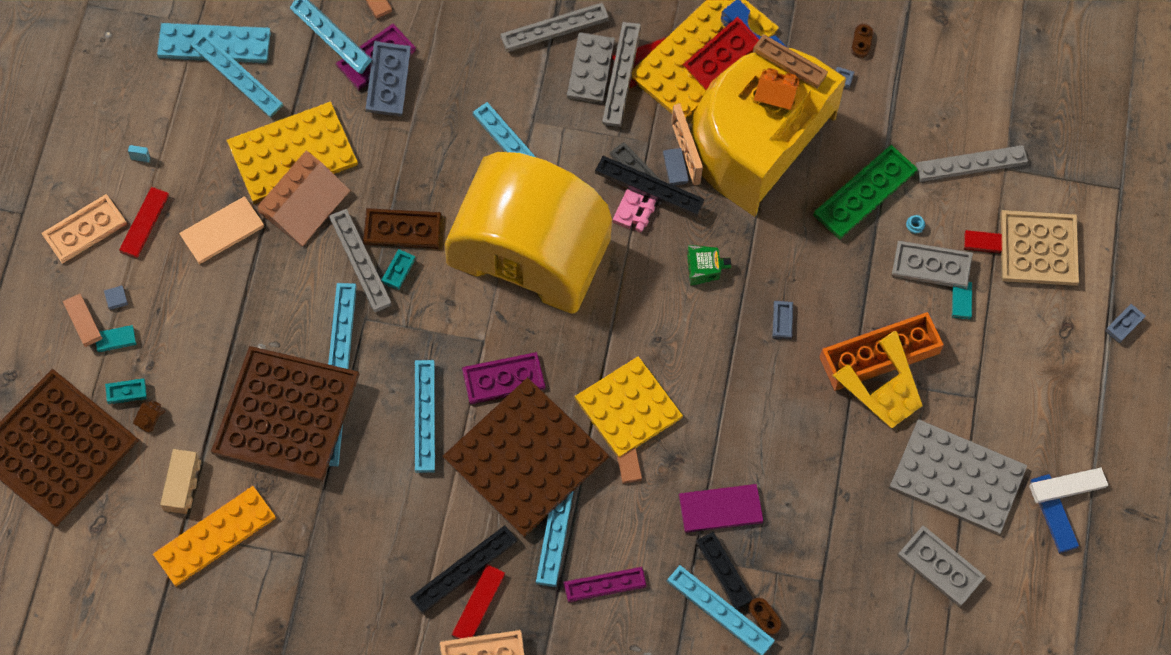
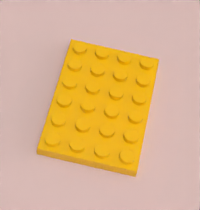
[227,101,358,204]

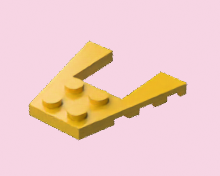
[832,331,923,428]

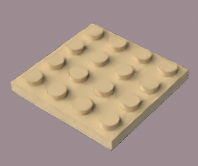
[1001,210,1079,286]

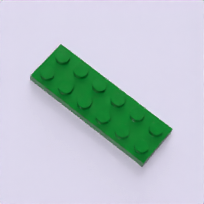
[813,145,918,240]

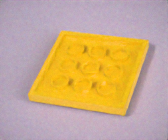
[575,356,683,457]

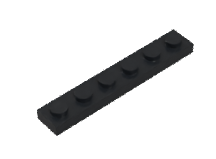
[595,155,705,217]
[410,525,517,614]

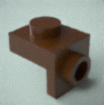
[133,400,166,433]

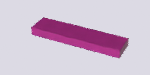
[564,567,647,603]

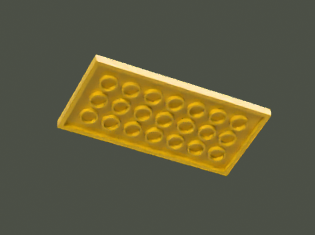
[631,0,778,119]

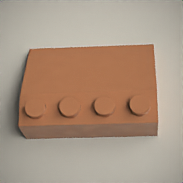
[258,151,350,247]

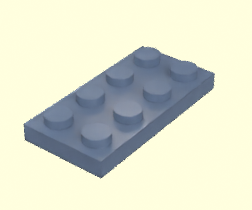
[365,41,411,117]

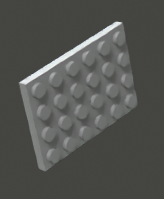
[889,419,1027,536]

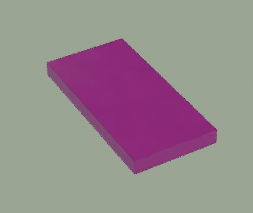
[336,24,416,91]
[462,352,546,405]
[678,484,763,533]

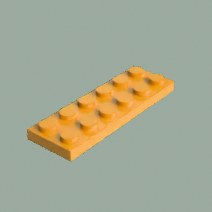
[153,486,276,587]

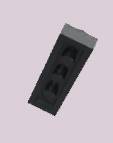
[696,531,753,610]

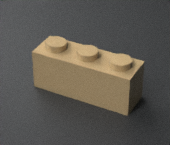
[160,449,201,514]

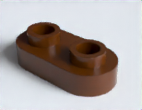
[851,24,873,58]
[749,598,781,636]

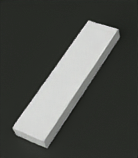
[1029,468,1108,503]

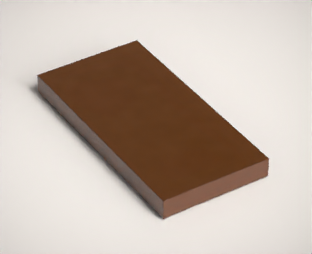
[363,208,441,249]

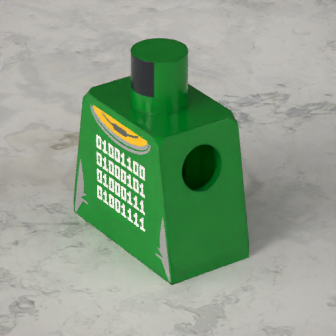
[687,245,731,286]

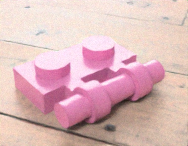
[612,189,656,233]

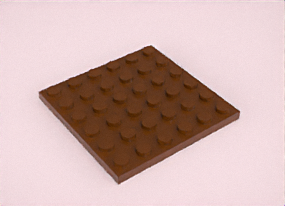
[211,346,360,482]
[0,368,139,528]
[442,377,609,538]

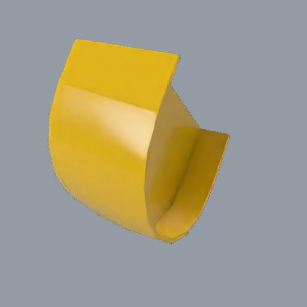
[690,48,846,217]
[445,152,612,313]

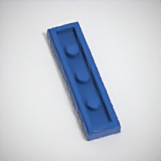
[1030,474,1079,553]

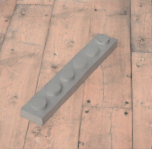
[500,3,609,52]
[602,22,641,127]
[915,145,1028,182]
[329,209,392,313]

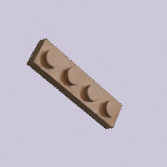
[753,34,828,89]

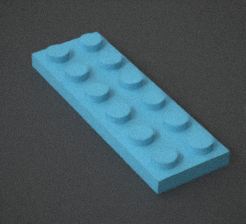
[157,23,271,63]

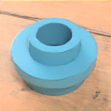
[906,215,925,234]

